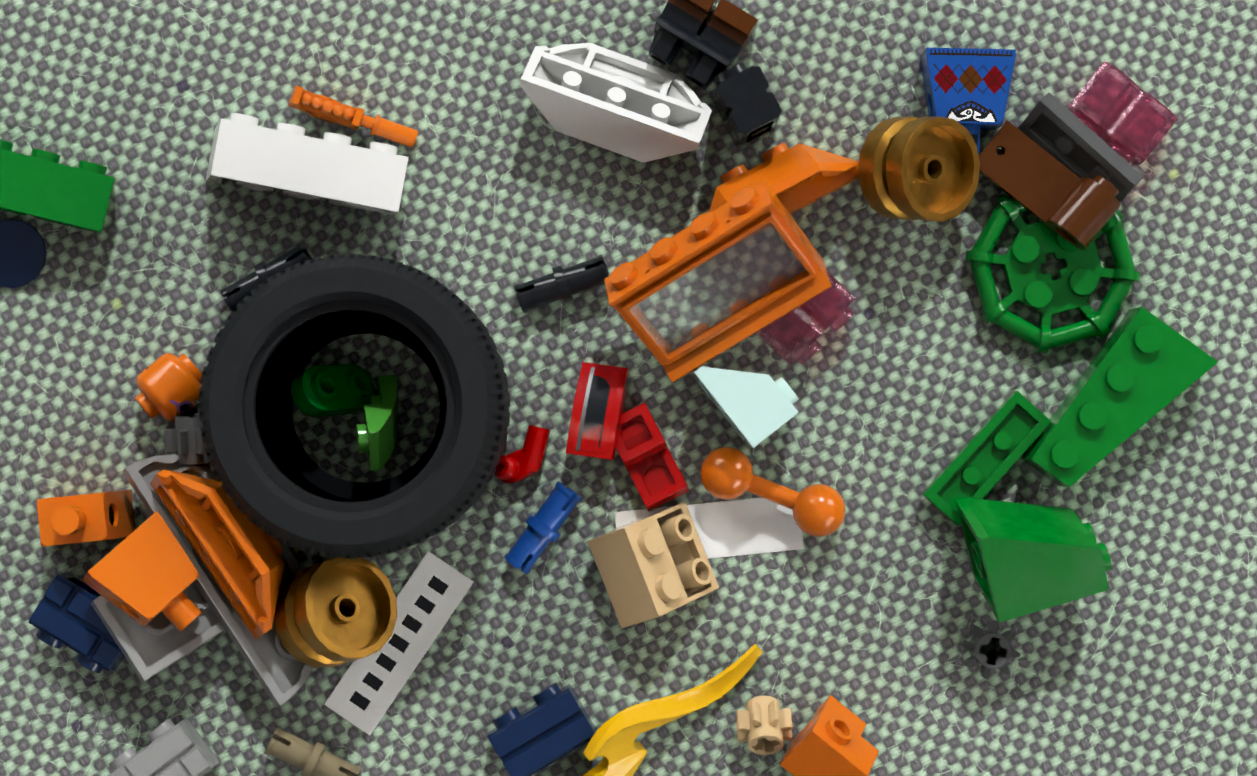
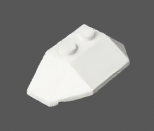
[519,43,712,163]

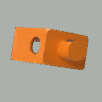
[37,490,135,547]
[82,511,202,632]

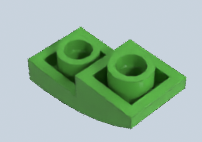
[356,374,399,471]

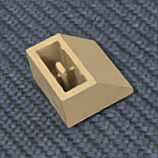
[587,502,719,628]

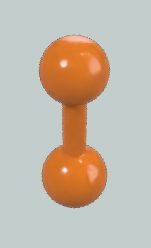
[700,447,846,537]

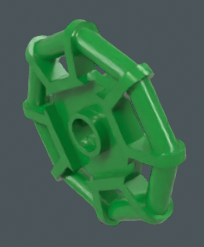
[965,195,1140,354]

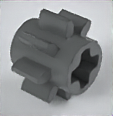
[164,412,209,465]
[959,619,1020,679]

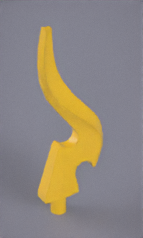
[582,644,763,776]

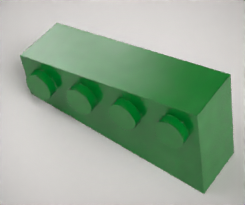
[0,140,115,234]
[1022,306,1218,487]

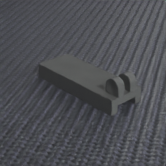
[1018,92,1144,203]

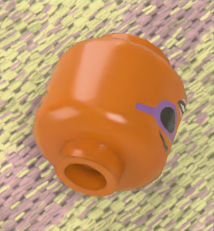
[134,353,204,422]

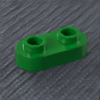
[291,364,375,417]

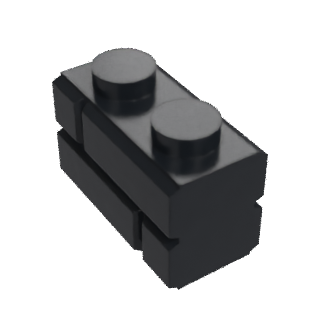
[713,63,782,146]

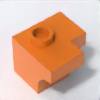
[780,695,879,776]

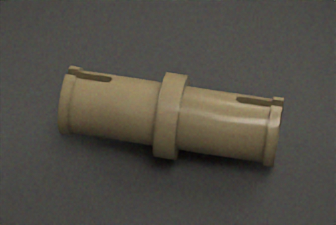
[264,726,361,776]

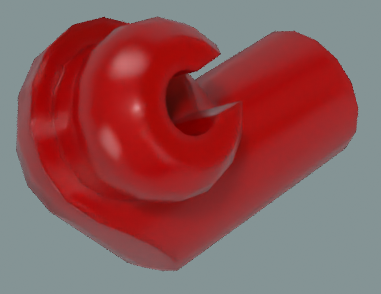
[494,425,550,483]

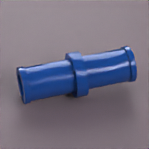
[504,481,582,574]

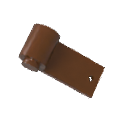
[979,120,1120,250]

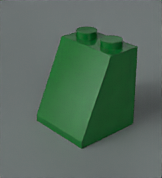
[955,497,1112,623]

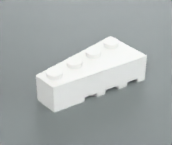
[205,113,408,215]

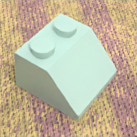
[692,366,799,448]

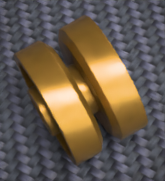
[858,117,980,222]
[274,557,397,668]

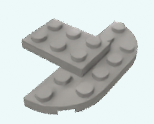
[90,454,313,708]

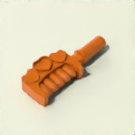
[287,86,418,148]

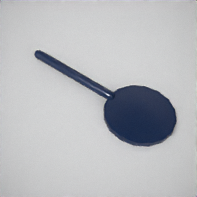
[0,219,47,288]

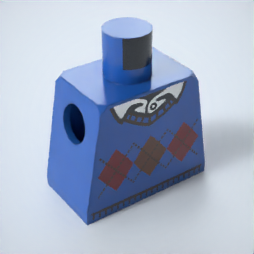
[920,48,1016,155]

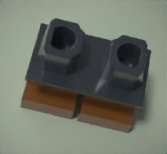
[649,0,758,89]

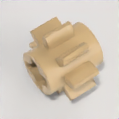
[736,696,793,755]

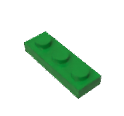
[922,391,1052,526]

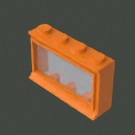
[604,180,832,383]

